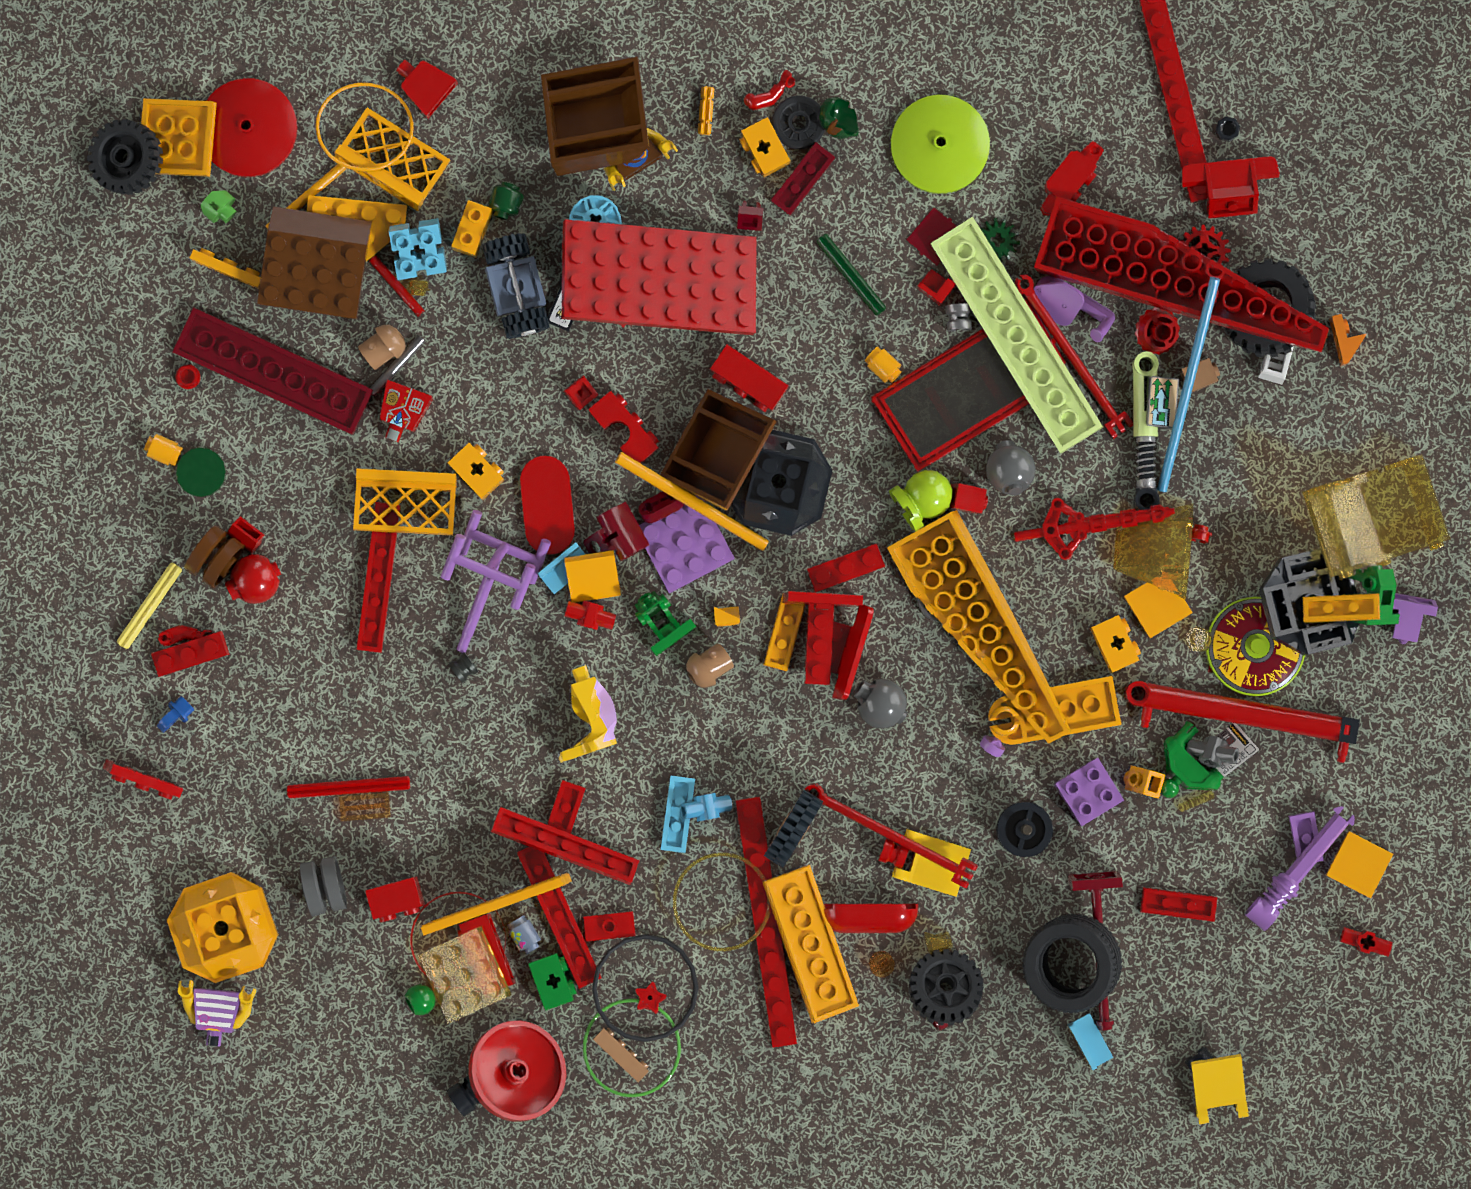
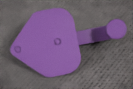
[1034,276,1115,342]

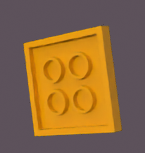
[141,98,216,177]

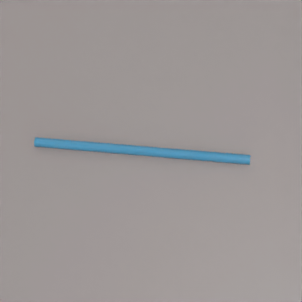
[1157,277,1220,492]

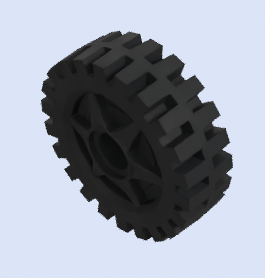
[87,119,163,195]
[908,949,984,1026]

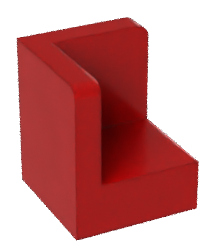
[917,269,956,306]

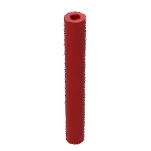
[369,255,425,317]

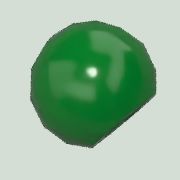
[404,984,436,1016]

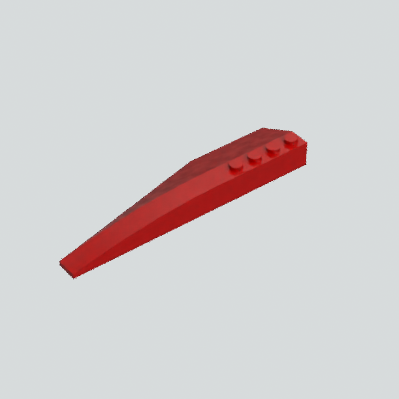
[1034,197,1329,353]

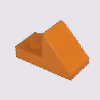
[1329,314,1366,367]

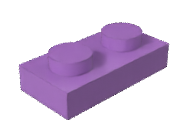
[1288,811,1324,862]

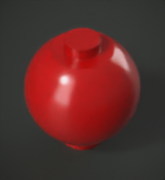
[225,554,282,604]

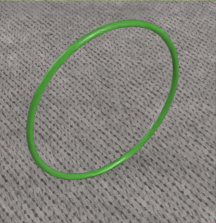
[583,999,681,1097]

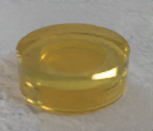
[1186,627,1212,652]

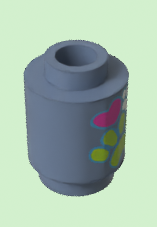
[507,915,541,954]

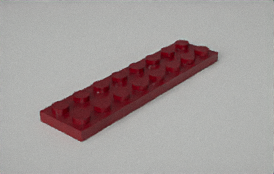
[173,307,373,435]

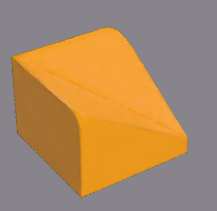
[714,606,740,627]

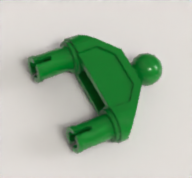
[1161,721,1224,798]

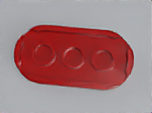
[520,456,575,555]

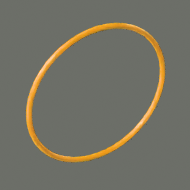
[316,83,414,171]

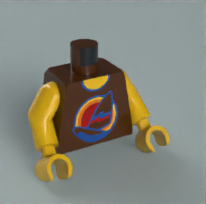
[604,128,678,191]

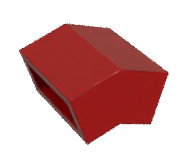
[227,516,265,554]

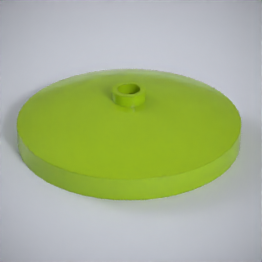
[891,95,990,194]

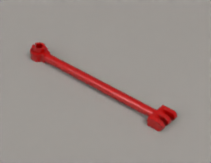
[1014,275,1133,439]
[805,783,978,888]

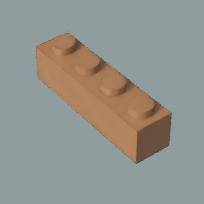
[593,1027,649,1082]

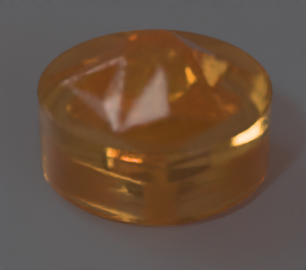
[869,951,895,977]

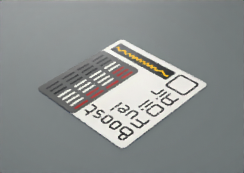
[1216,723,1259,777]

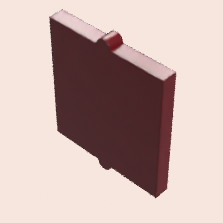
[906,208,957,266]

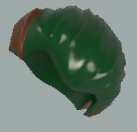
[819,97,859,139]

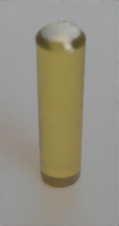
[1178,791,1215,812]

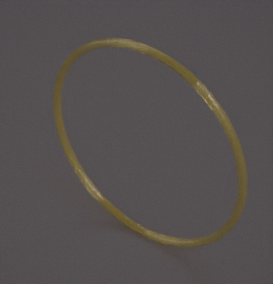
[673,853,771,951]

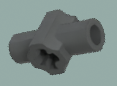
[1187,735,1239,768]

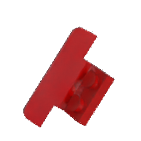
[1182,156,1280,219]
[831,604,874,700]

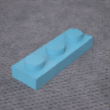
[661,776,695,853]

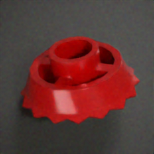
[1135,307,1180,355]

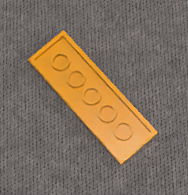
[763,865,859,1023]
[421,873,572,936]

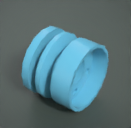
[569,195,622,224]

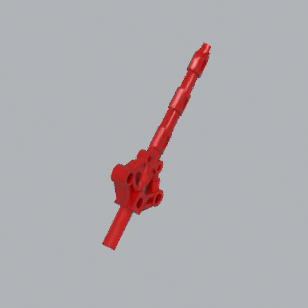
[1014,498,1175,561]

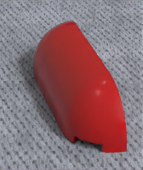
[824,904,918,933]

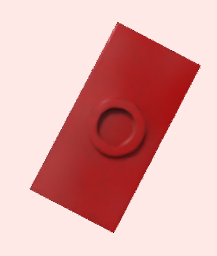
[583,911,636,941]

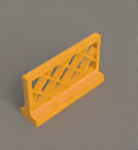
[335,107,450,211]
[353,469,457,535]

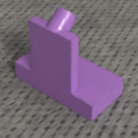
[1392,593,1438,644]

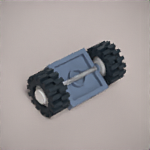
[482,233,550,339]

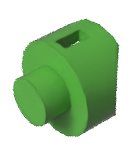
[201,190,237,223]

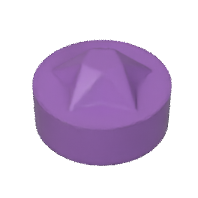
[980,735,1005,757]

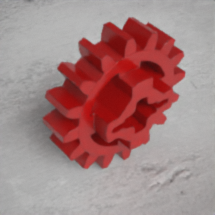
[1179,225,1231,266]

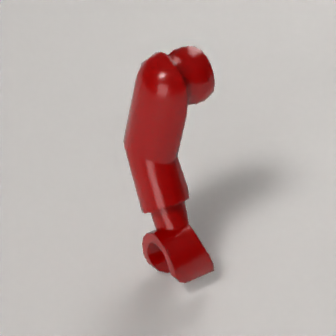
[744,70,795,111]
[158,625,214,646]

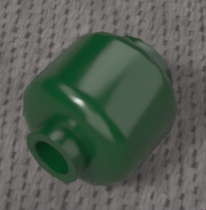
[488,182,524,220]

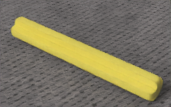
[117,563,182,649]

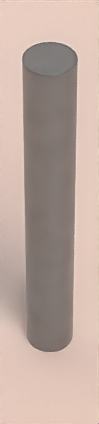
[370,335,425,396]

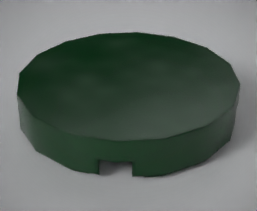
[176,448,226,497]

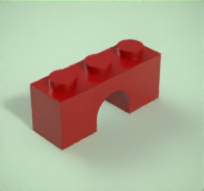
[588,391,659,464]

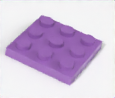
[639,496,735,594]

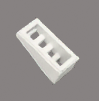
[1258,346,1294,385]

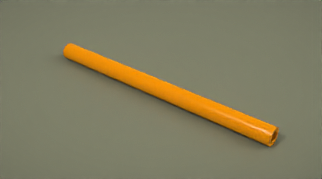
[615,452,769,551]

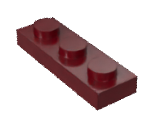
[770,142,836,217]

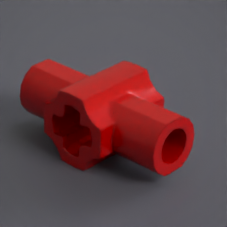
[564,601,616,630]
[1340,927,1393,957]

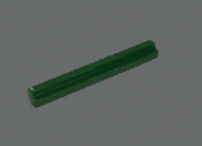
[816,233,886,316]

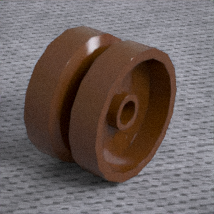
[184,525,245,589]

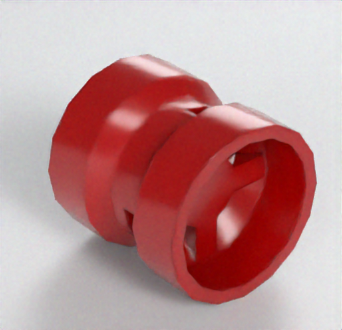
[878,838,909,869]

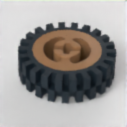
[764,790,823,868]

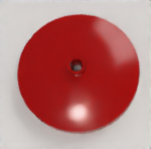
[206,78,298,177]
[468,1021,566,1122]

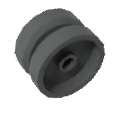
[300,856,347,917]

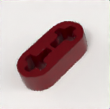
[638,491,685,523]

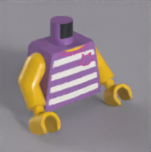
[178,980,256,1046]

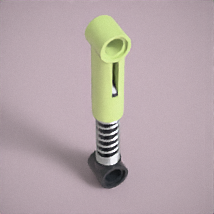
[1132,351,1160,511]

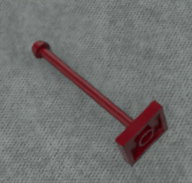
[1068,871,1123,1031]

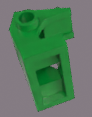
[1349,565,1400,625]
[634,591,696,657]

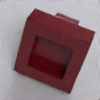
[737,201,764,231]

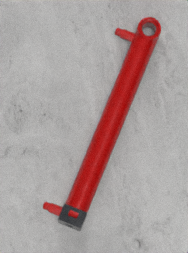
[1124,681,1360,763]

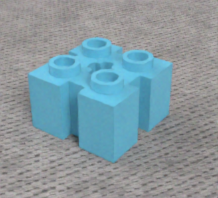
[389,218,447,280]

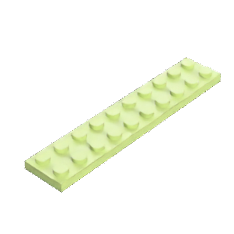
[931,217,1103,453]

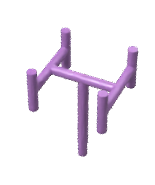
[440,510,551,653]

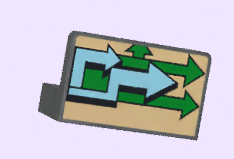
[1146,376,1179,430]

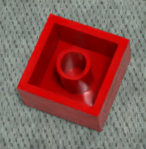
[365,876,425,923]

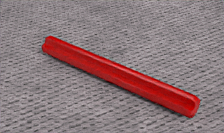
[287,776,410,798]

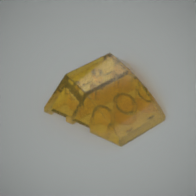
[1113,503,1194,600]

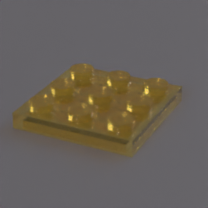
[418,926,512,1024]

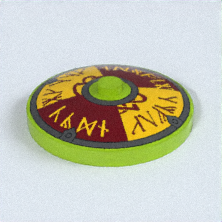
[1206,597,1305,696]

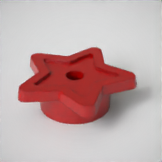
[635,982,667,1014]

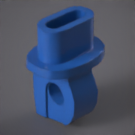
[157,696,194,733]

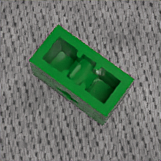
[528,953,577,1011]

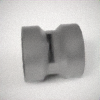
[946,304,972,331]

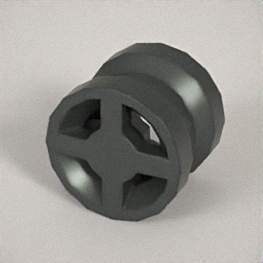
[448,652,479,683]

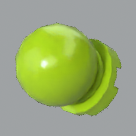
[889,470,952,532]

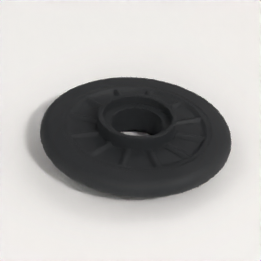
[772,95,825,149]

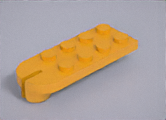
[988,676,1121,745]

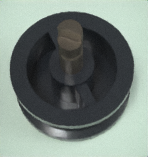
[996,802,1053,857]

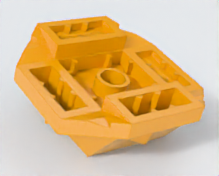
[167,872,278,983]

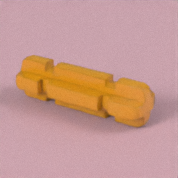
[698,86,714,135]

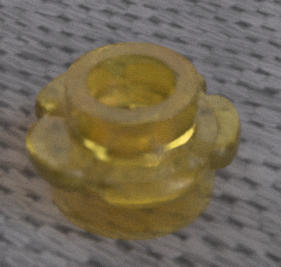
[406,280,431,296]

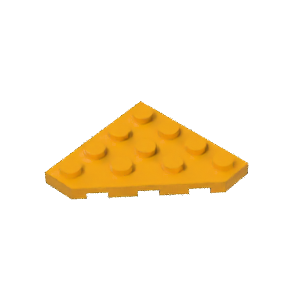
[307,195,407,262]

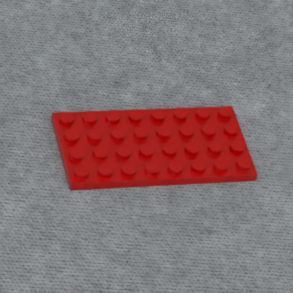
[561,219,756,335]

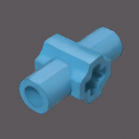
[680,793,732,822]

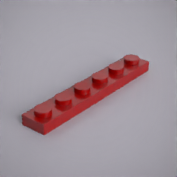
[357,502,401,653]
[491,807,640,885]
[517,847,602,989]

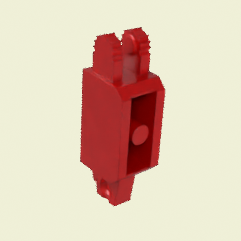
[1040,141,1104,217]

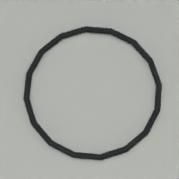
[592,934,699,1042]

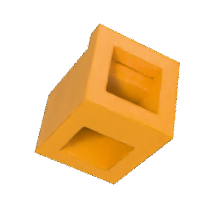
[1124,765,1165,799]

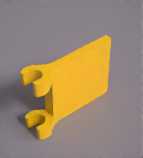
[892,829,971,897]
[1191,1054,1249,1124]

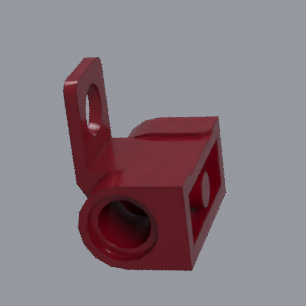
[583,502,650,561]

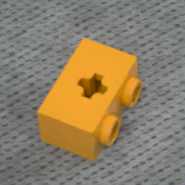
[739,117,790,177]
[451,200,493,258]
[448,443,504,500]
[1090,615,1141,673]

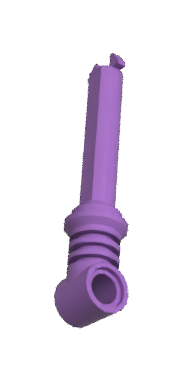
[1245,806,1354,931]

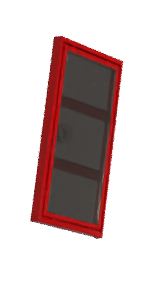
[871,329,1030,473]

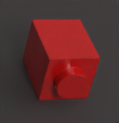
[949,483,988,514]

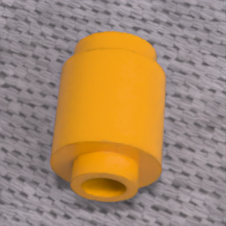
[865,347,901,383]
[144,434,183,466]

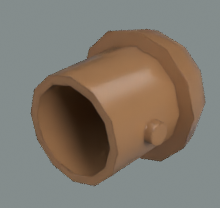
[358,325,406,370]
[686,643,734,688]

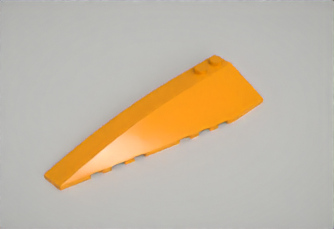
[887,510,1071,744]

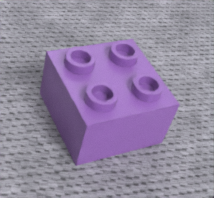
[1054,758,1124,826]

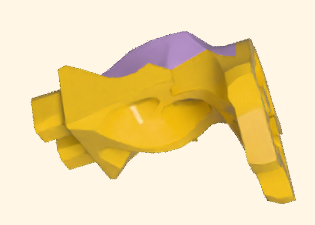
[559,665,617,763]

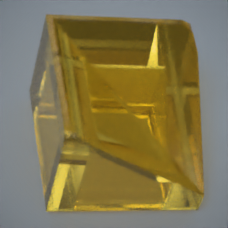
[924,932,953,954]

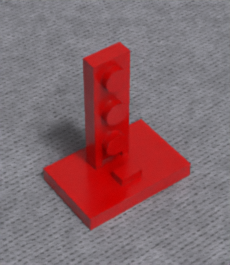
[783,591,863,685]

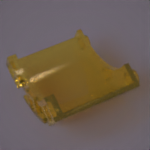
[1302,454,1451,580]

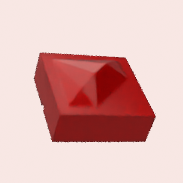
[563,375,599,410]

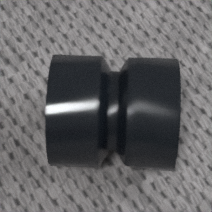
[446,1075,481,1117]

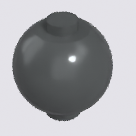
[986,440,1036,496]
[853,679,908,729]

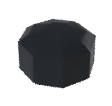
[1215,116,1240,142]

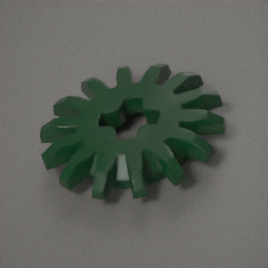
[980,218,1020,262]

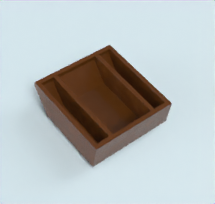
[541,56,649,176]
[257,207,372,320]
[660,389,777,510]

